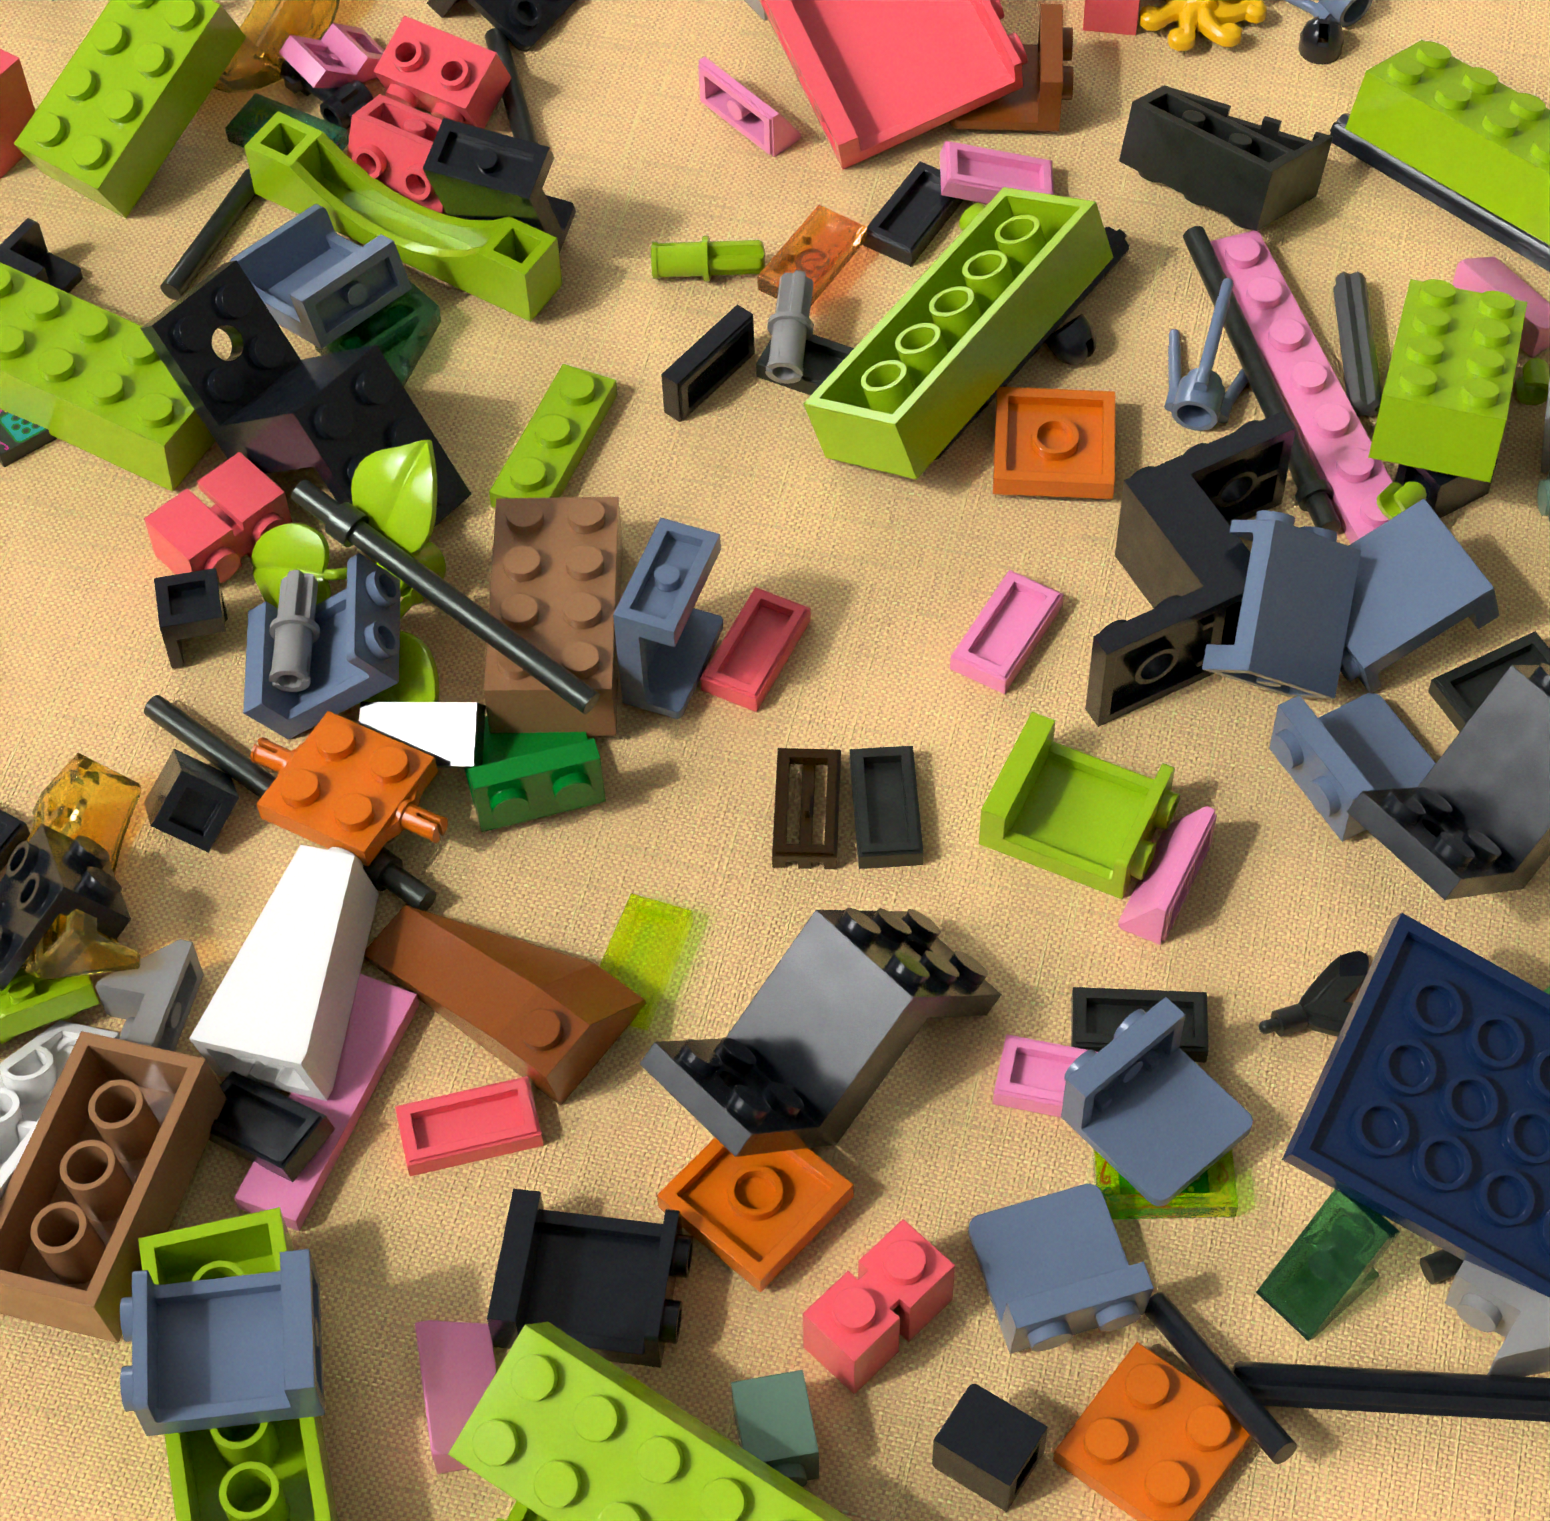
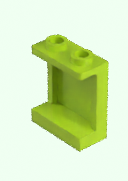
[979,712,1180,899]

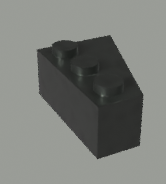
[1119,85,1333,231]

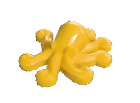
[1139,0,1267,51]

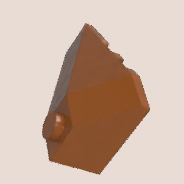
[364,905,647,1106]

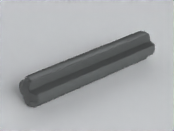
[1333,271,1382,417]

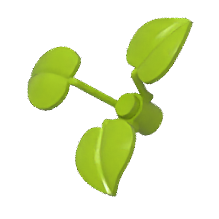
[251,440,446,705]

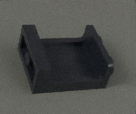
[423,118,576,254]
[487,1188,693,1368]

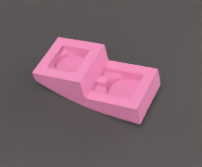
[279,23,385,89]

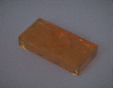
[757,205,867,306]

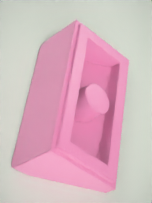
[698,56,801,157]
[1453,257,1550,357]
[1118,806,1217,945]
[415,1320,497,1474]

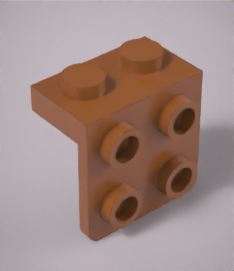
[949,4,1074,131]

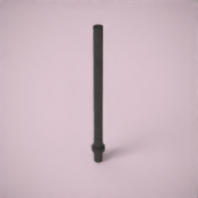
[1183,226,1341,532]

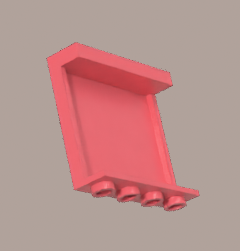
[759,0,1028,170]

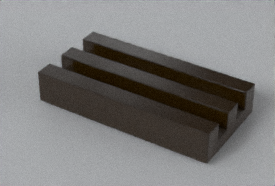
[772,748,841,870]

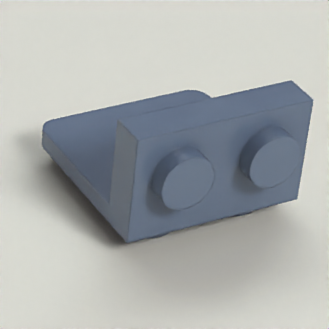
[1269,693,1436,842]
[1061,997,1253,1206]
[968,1184,1154,1354]

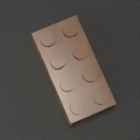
[483,497,623,736]
[0,1031,227,1343]

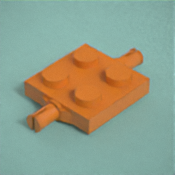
[250,711,448,866]

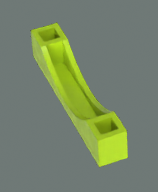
[244,111,563,322]

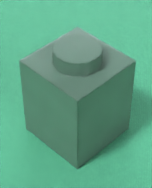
[731,1370,819,1487]

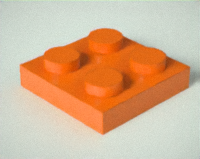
[993,387,1116,499]
[657,1138,854,1293]
[1053,1342,1252,1521]

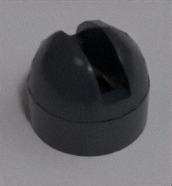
[1298,16,1344,65]
[1045,314,1096,365]

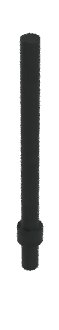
[291,479,600,714]
[144,695,436,911]

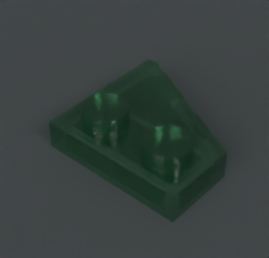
[315,281,441,387]

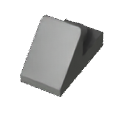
[95,939,204,1051]
[1445,1260,1550,1377]

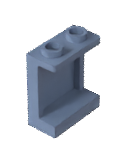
[230,204,412,349]
[1340,499,1499,693]
[1202,510,1361,699]
[613,517,723,719]
[243,553,401,740]
[120,1249,325,1436]

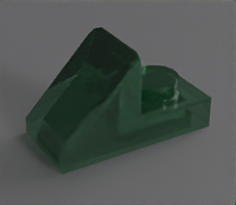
[1256,1189,1400,1341]

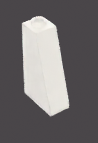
[189,845,379,1101]

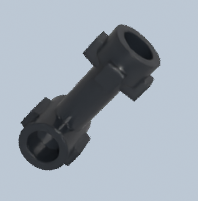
[280,59,373,132]

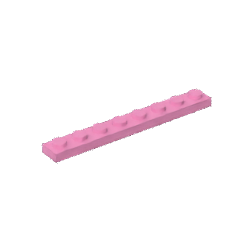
[1210,230,1392,544]

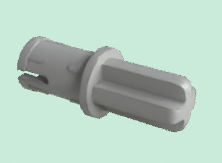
[765,270,814,384]
[269,570,320,692]

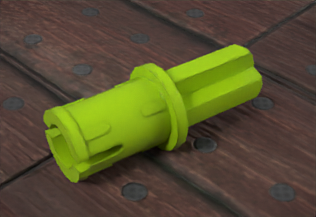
[651,236,765,282]

